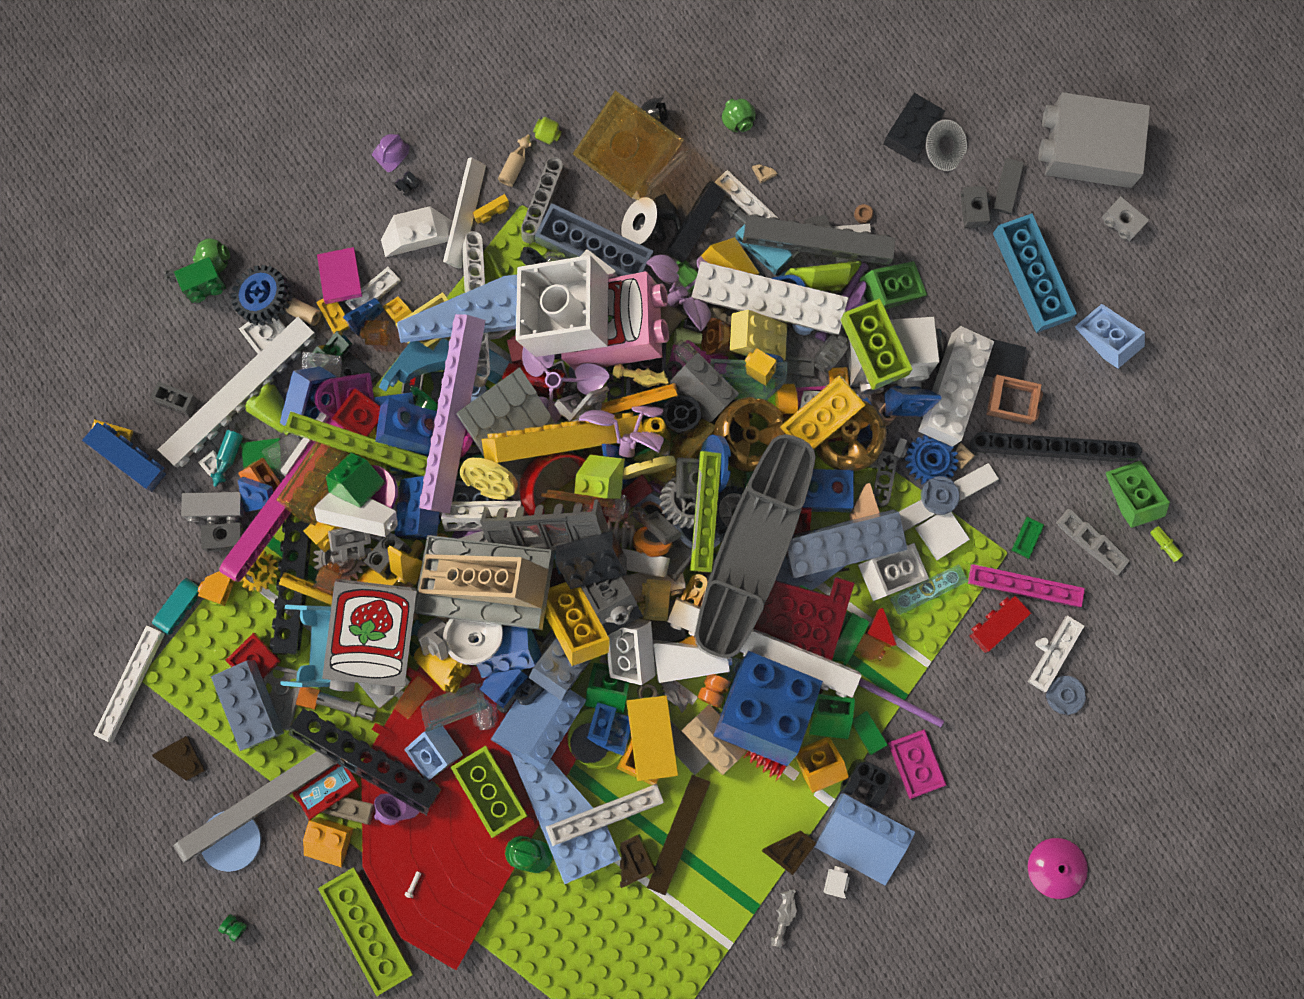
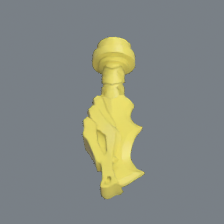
[613,364,669,388]

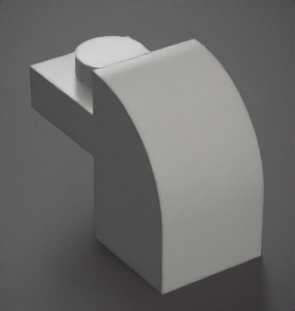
[417,617,448,660]

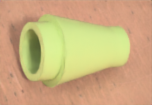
[673,327,702,346]

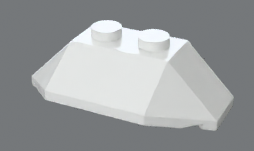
[381,206,453,257]

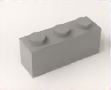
[181,492,244,522]

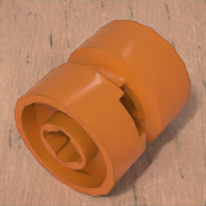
[697,674,731,708]

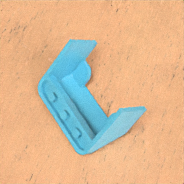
[281,605,331,687]

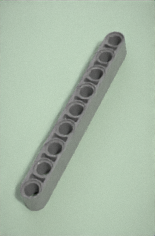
[173,752,338,863]

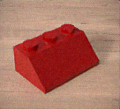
[502,362,566,399]

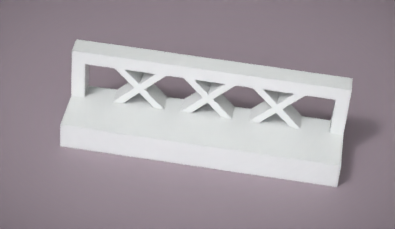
[441,501,523,531]

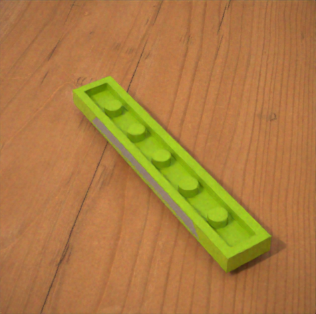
[690,451,721,572]

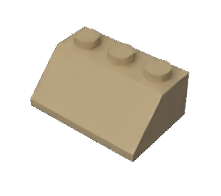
[681,704,747,775]

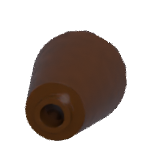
[701,318,739,356]

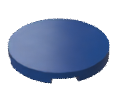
[699,435,731,493]

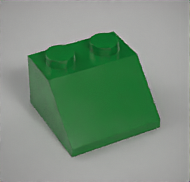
[326,453,385,508]
[585,663,630,713]

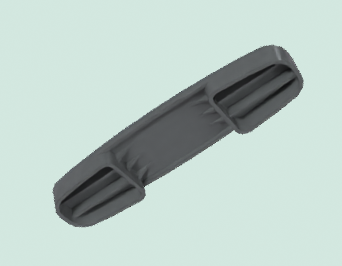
[694,434,815,659]

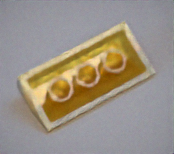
[648,418,716,488]
[276,442,349,526]

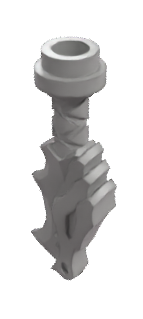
[655,665,689,713]
[771,889,797,949]

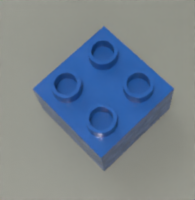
[713,651,823,766]

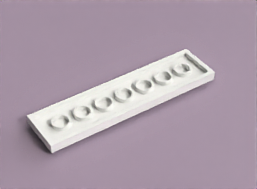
[692,261,848,335]

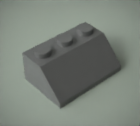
[669,353,739,424]

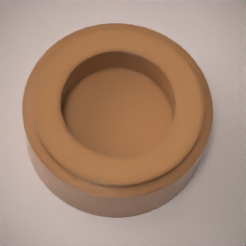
[854,204,873,224]

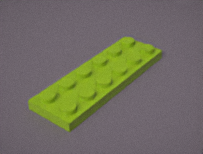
[318,867,413,996]

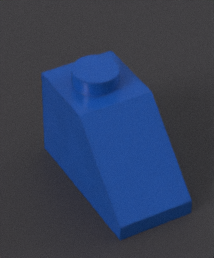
[480,669,528,708]

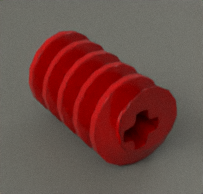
[743,751,787,782]

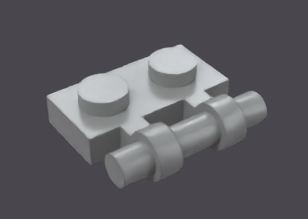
[328,528,371,564]

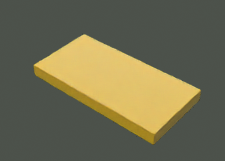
[780,375,866,449]
[627,695,678,781]

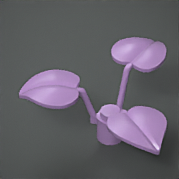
[646,255,711,331]
[522,347,609,423]
[579,404,664,457]

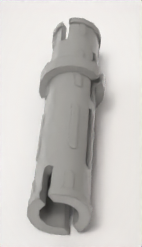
[316,692,377,721]

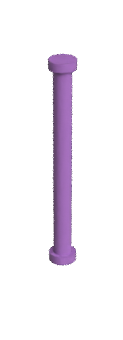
[815,262,869,342]

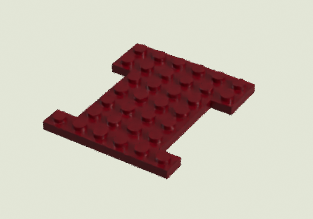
[741,577,855,695]

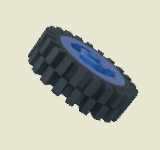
[231,265,292,326]

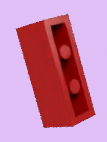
[969,596,1031,653]

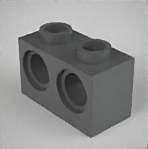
[364,532,412,580]

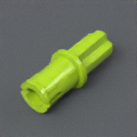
[1150,526,1184,562]

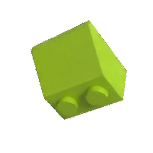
[574,455,625,499]

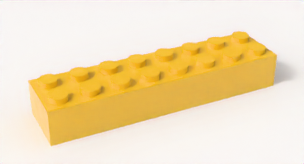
[481,412,643,463]

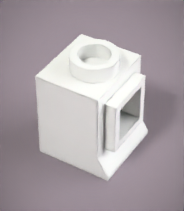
[824,866,850,899]

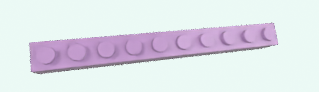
[419,314,486,514]

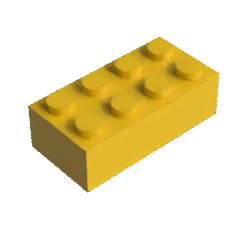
[545,582,610,666]

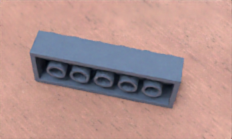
[535,203,653,277]
[786,510,908,578]

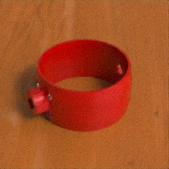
[519,452,602,536]

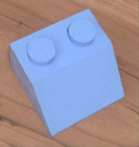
[404,722,463,781]

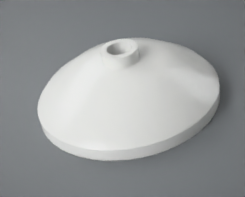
[443,619,503,665]

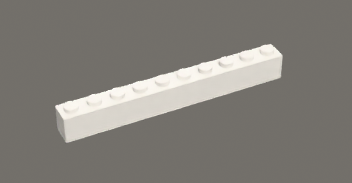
[157,317,316,468]
[667,598,862,698]

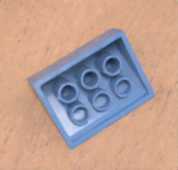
[491,689,586,772]
[814,794,915,885]

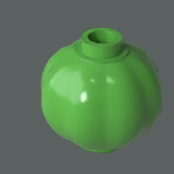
[722,99,756,133]
[193,238,230,273]

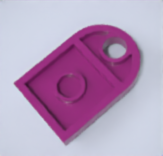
[315,373,375,417]

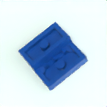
[587,702,630,755]

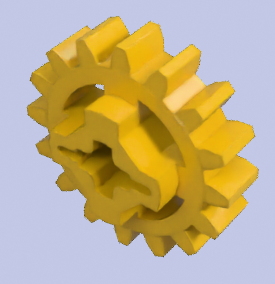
[239,550,279,593]

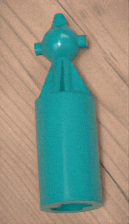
[210,430,243,487]

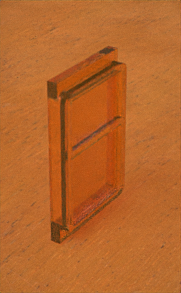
[541,490,615,508]

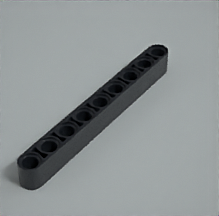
[969,432,1142,462]

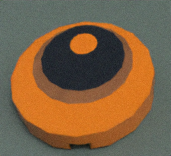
[633,527,672,557]

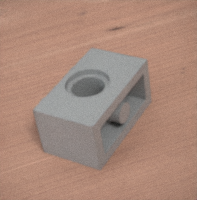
[1102,196,1149,241]

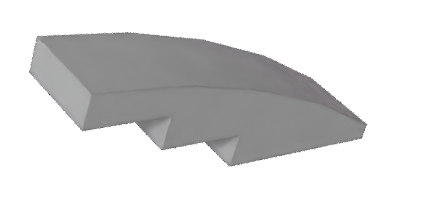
[1056,509,1130,575]

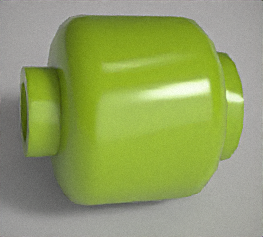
[533,117,562,144]

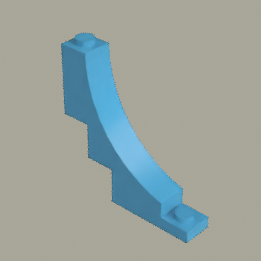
[379,338,510,392]

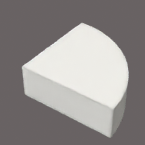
[198,450,217,476]

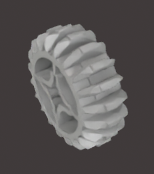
[659,477,696,529]

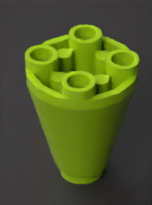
[245,382,289,436]

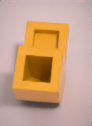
[775,384,798,422]

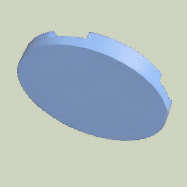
[202,811,262,872]

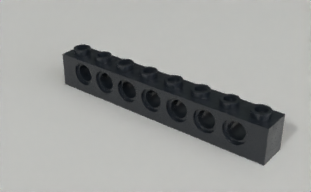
[270,498,315,656]
[289,708,441,816]

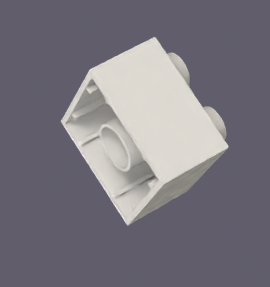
[516,255,608,357]
[846,317,939,394]

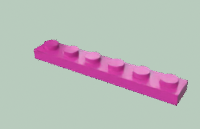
[968,564,1085,607]

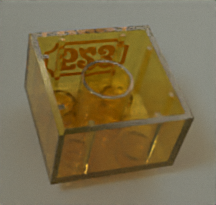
[573,90,684,201]

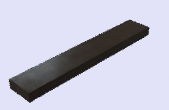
[647,774,710,895]

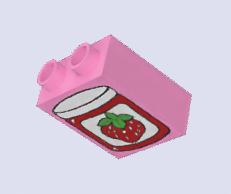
[561,271,669,370]

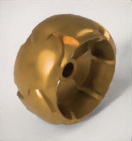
[714,397,786,471]
[815,400,887,472]

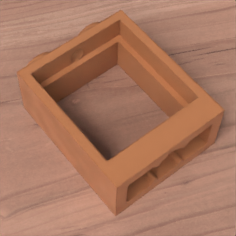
[986,375,1043,425]

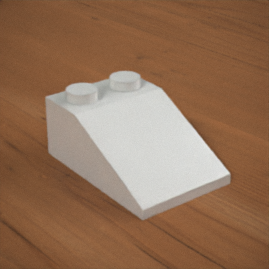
[858,543,929,601]

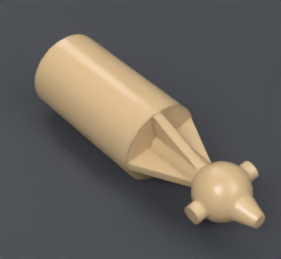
[498,134,532,187]
[284,298,322,326]

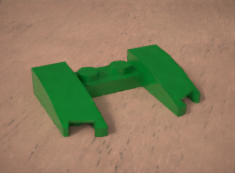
[798,585,870,666]

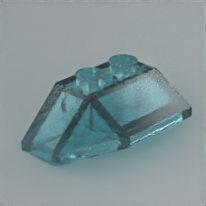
[711,359,788,400]

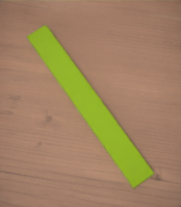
[284,411,428,476]

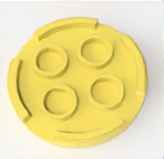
[623,456,676,480]
[460,458,518,500]

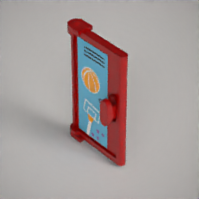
[292,764,360,820]

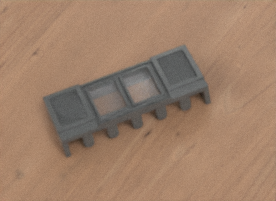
[480,500,610,551]

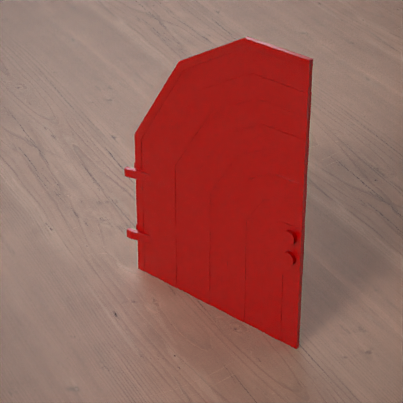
[361,665,576,970]

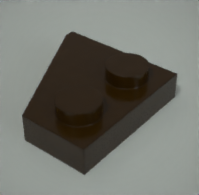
[152,736,205,781]
[762,830,817,875]
[620,834,657,888]

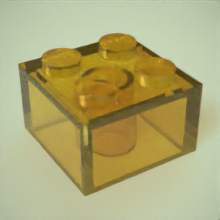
[640,579,671,621]

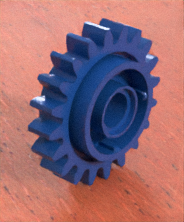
[905,434,959,485]

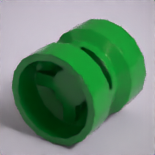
[218,914,247,943]

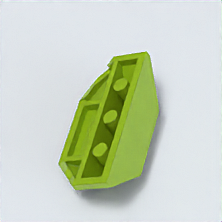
[785,261,862,293]

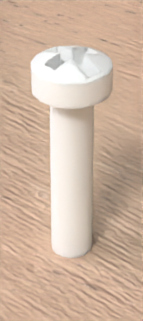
[404,871,421,898]

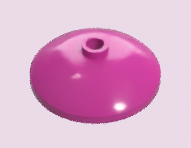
[1028,838,1088,899]

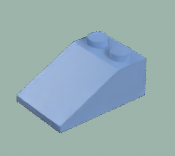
[1075,304,1145,368]

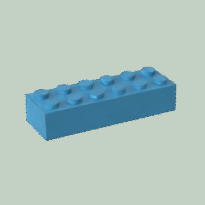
[993,214,1077,333]

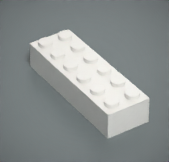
[918,326,994,447]

